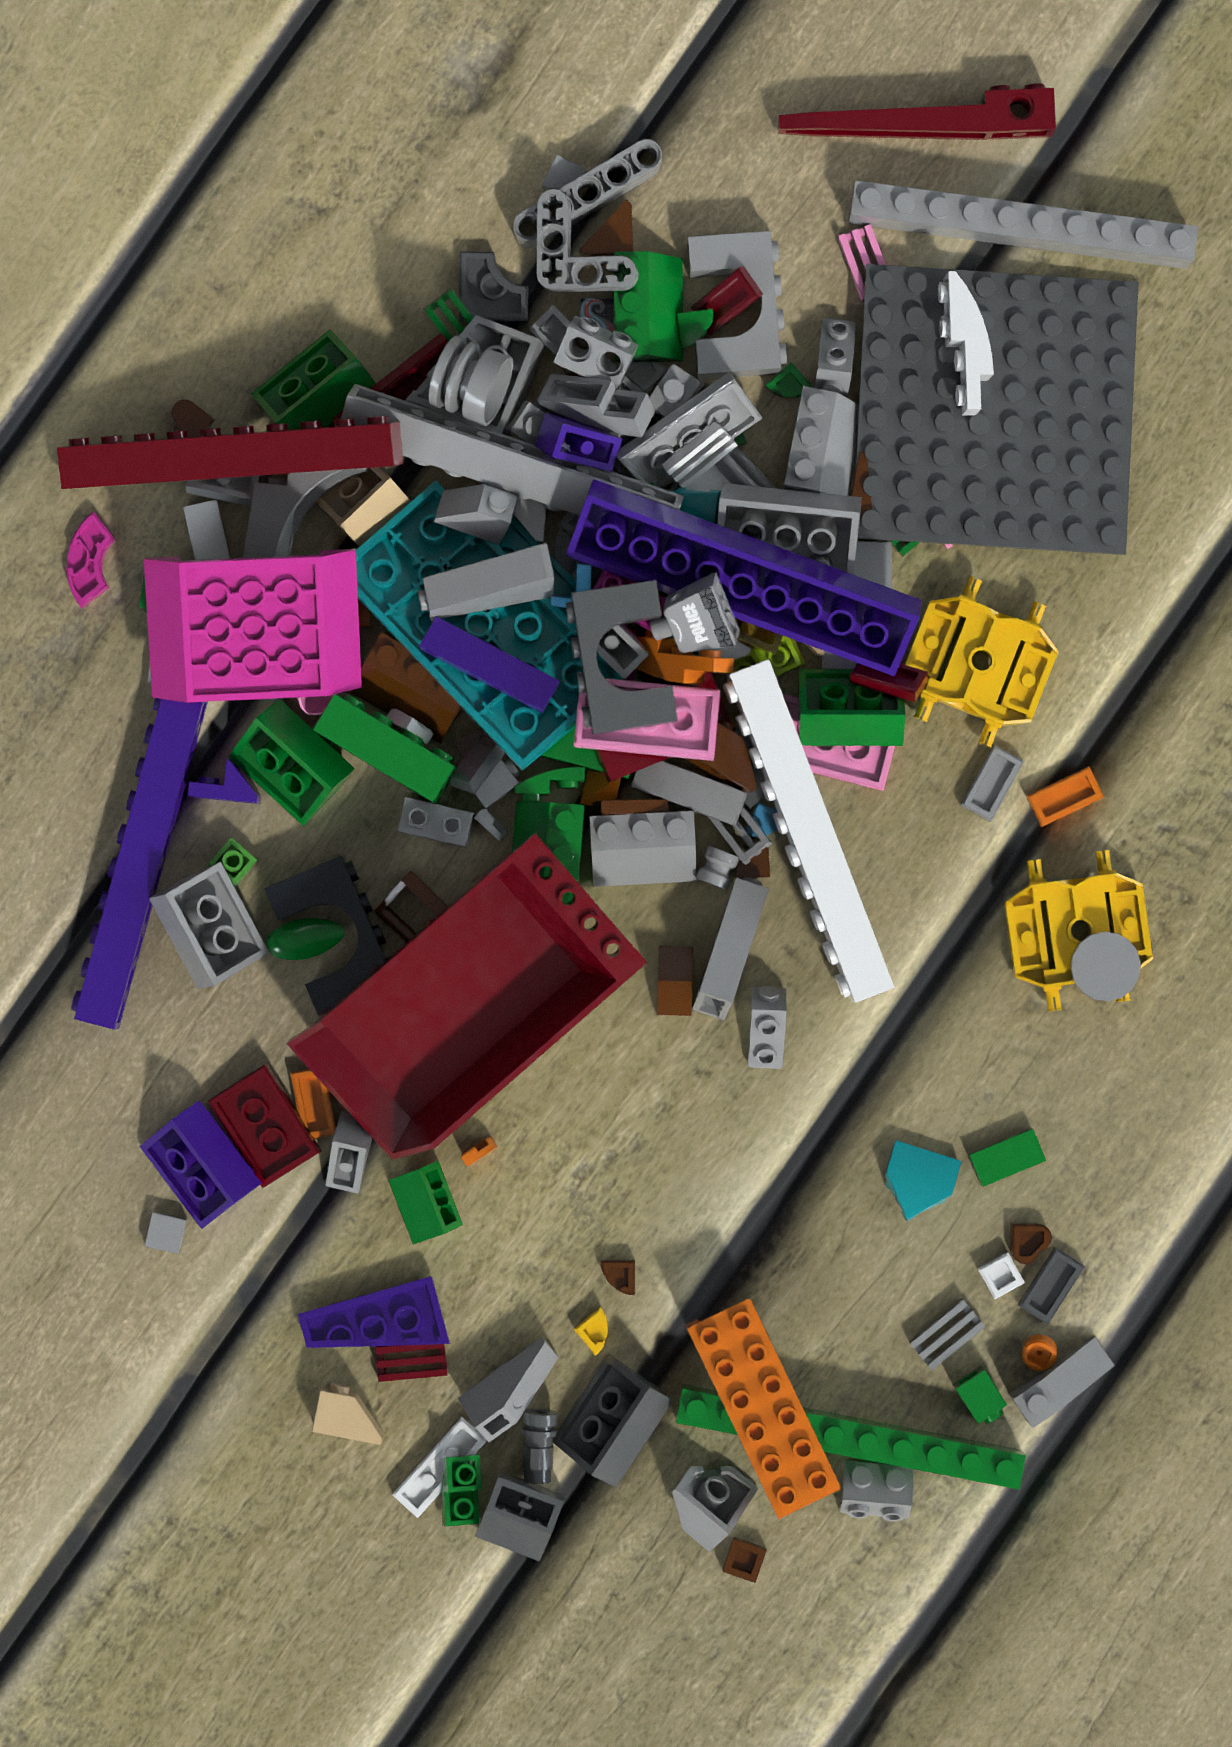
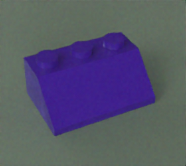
[139,1100,262,1229]

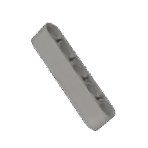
[513,139,662,248]

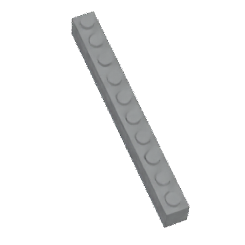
[848,180,1199,269]
[341,384,684,518]

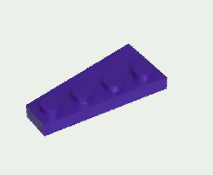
[298,1276,451,1348]

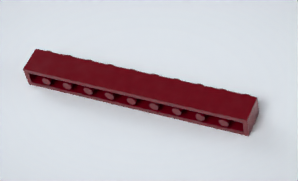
[57,416,403,489]

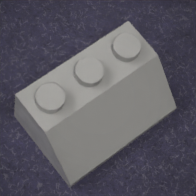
[783,386,859,496]
[590,811,697,887]
[149,862,269,989]

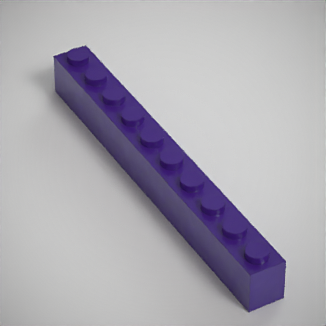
[71,698,208,1030]

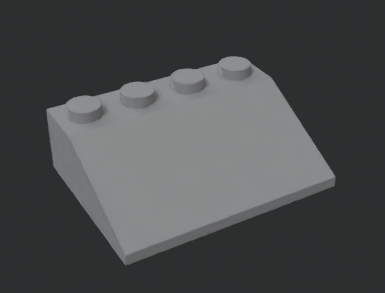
[717,483,862,575]

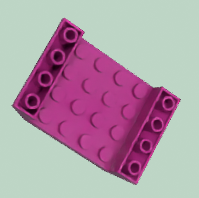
[144,549,362,703]

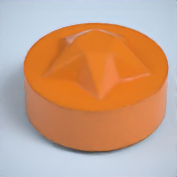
[1022,1334,1057,1371]

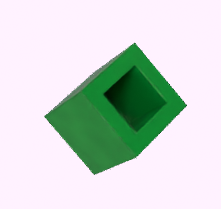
[952,1366,1007,1424]

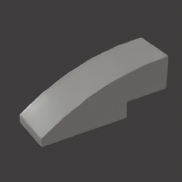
[538,374,655,438]
[631,761,747,826]

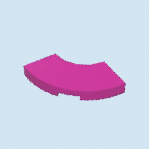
[66,511,116,609]

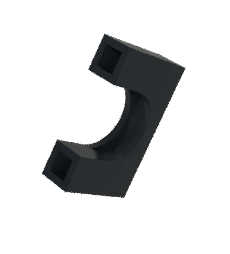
[264,856,390,1016]

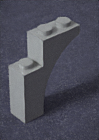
[243,468,368,558]

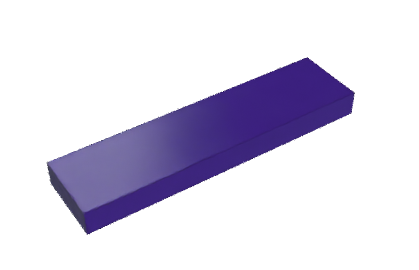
[419,616,559,713]

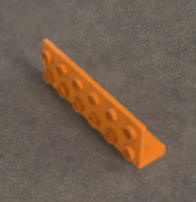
[686,1299,840,1519]

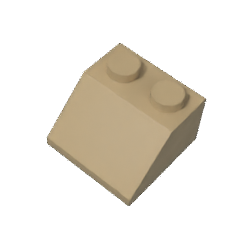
[315,467,411,547]

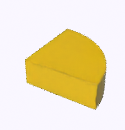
[574,1306,608,1356]

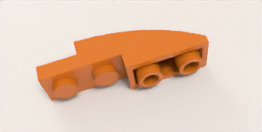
[630,628,734,684]

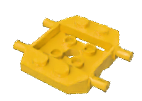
[904,576,1059,748]
[1004,850,1153,1012]

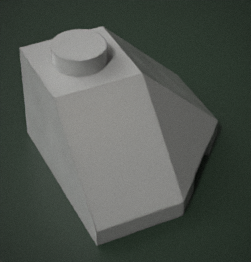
[672,1466,759,1552]

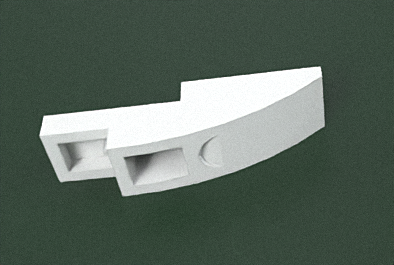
[938,271,994,416]

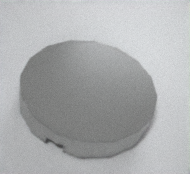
[1070,932,1141,1001]

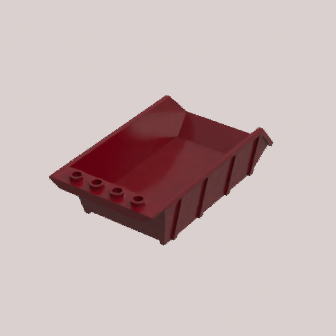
[286,833,647,1160]

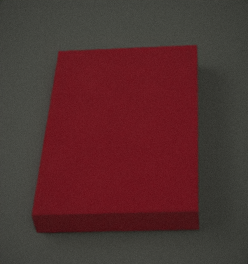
[208,1063,322,1188]

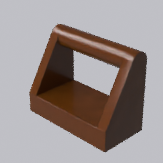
[374,871,448,942]

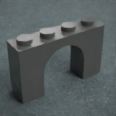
[565,580,678,735]

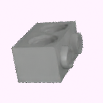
[553,316,638,390]
[398,797,475,848]

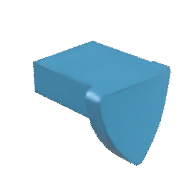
[551,560,592,607]

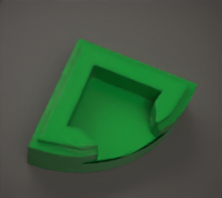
[677,308,713,348]
[765,362,813,398]

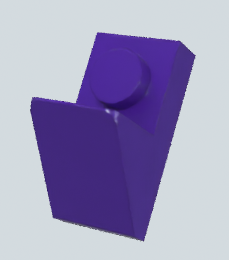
[188,758,261,804]

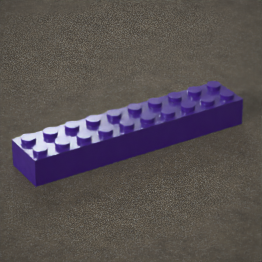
[565,479,922,676]

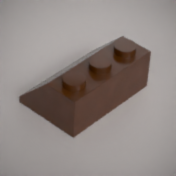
[352,632,462,744]

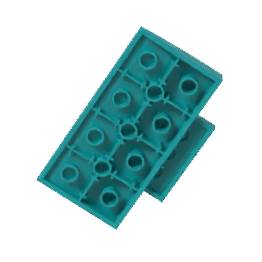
[356,480,624,771]

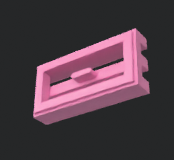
[838,224,886,302]

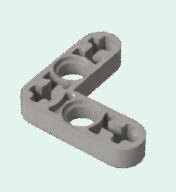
[537,189,639,292]

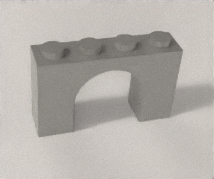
[687,231,787,380]

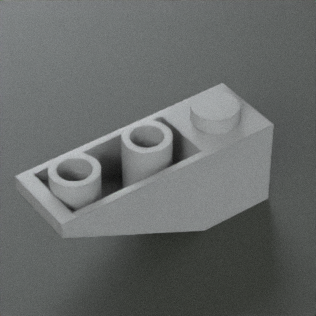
[458,1337,559,1442]

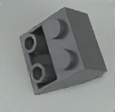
[475,1471,565,1561]

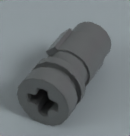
[522,1409,557,1484]

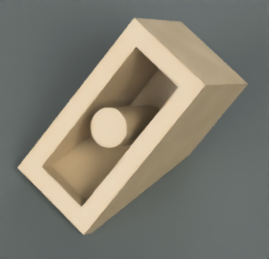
[312,1383,384,1445]

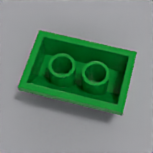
[614,251,683,362]
[251,329,376,430]
[798,669,906,746]
[228,699,355,827]
[512,801,585,903]

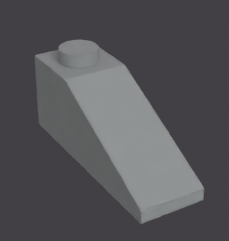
[1009,1336,1115,1428]

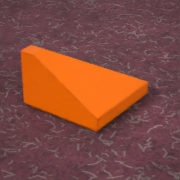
[580,770,621,806]

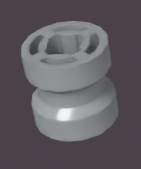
[696,846,740,890]

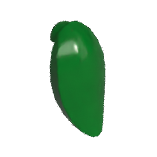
[266,918,345,960]

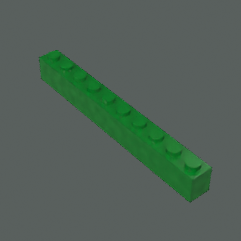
[675,1384,1026,1490]

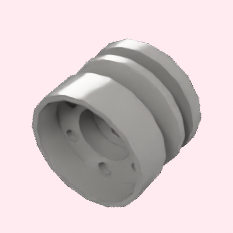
[429,336,513,426]

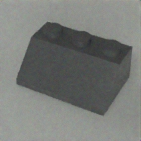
[553,1354,674,1487]

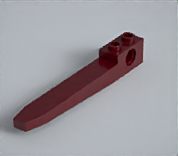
[778,83,1056,140]

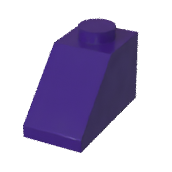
[535,413,622,472]

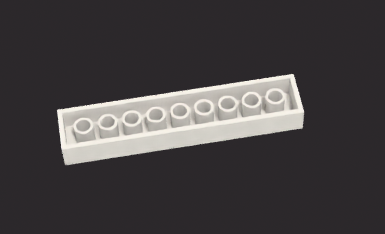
[723,659,895,1003]

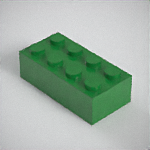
[313,693,456,804]

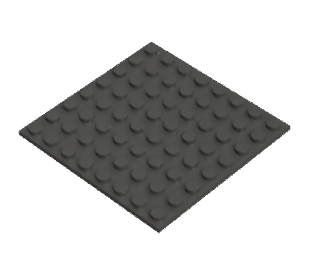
[856,264,1139,555]

